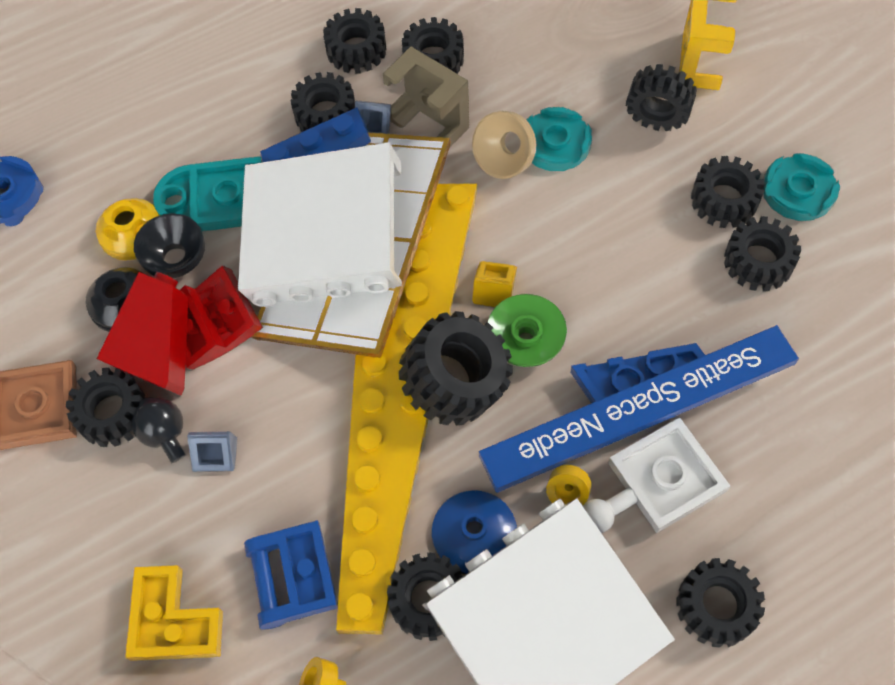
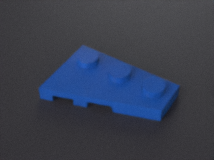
[260,107,371,162]
[570,343,705,403]

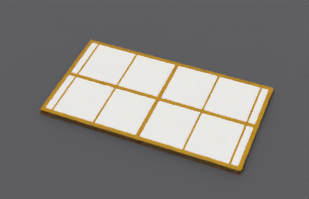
[252,133,451,358]

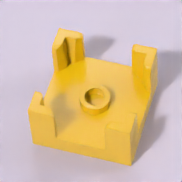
[679,0,737,90]

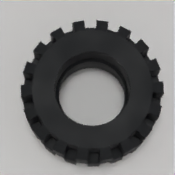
[398,311,513,426]

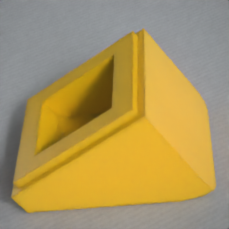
[472,261,517,307]

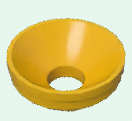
[95,198,160,261]

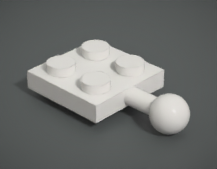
[583,417,730,533]

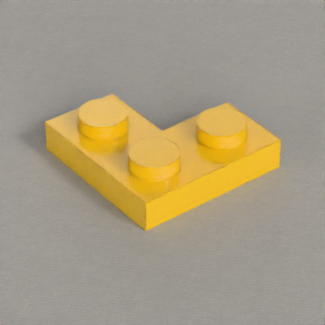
[125,565,223,661]

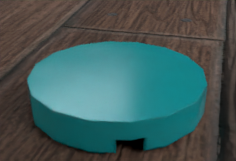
[526,107,592,171]
[763,153,840,221]

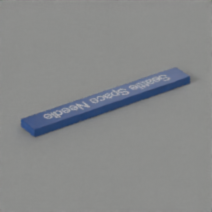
[479,325,799,493]

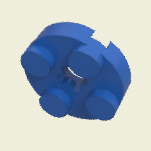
[0,156,44,227]

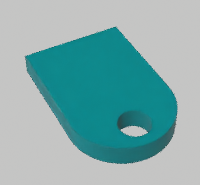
[153,156,263,231]

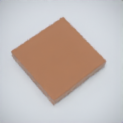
[0,360,77,450]

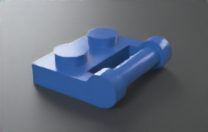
[244,520,338,630]

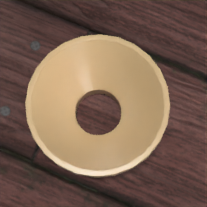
[472,111,536,179]

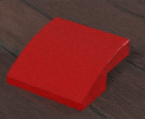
[180,265,263,370]

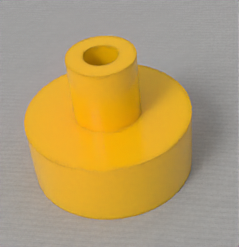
[546,465,591,506]
[299,657,347,685]

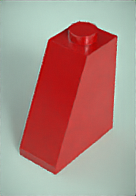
[96,272,189,396]

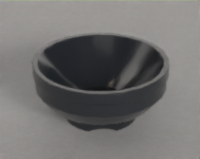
[134,213,205,278]
[85,267,144,332]

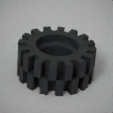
[323,8,387,74]
[402,17,464,74]
[625,64,697,131]
[290,72,355,132]
[691,156,765,228]
[724,216,801,292]
[66,367,146,447]
[387,552,463,641]
[676,558,765,648]

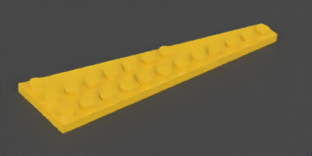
[336,184,477,635]

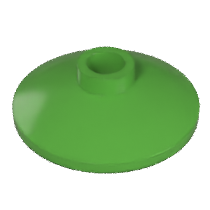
[488,294,567,367]

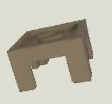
[383,47,469,152]

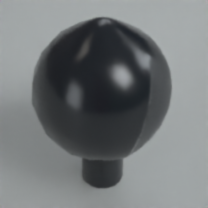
[132,397,186,464]

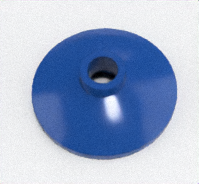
[432,490,517,574]

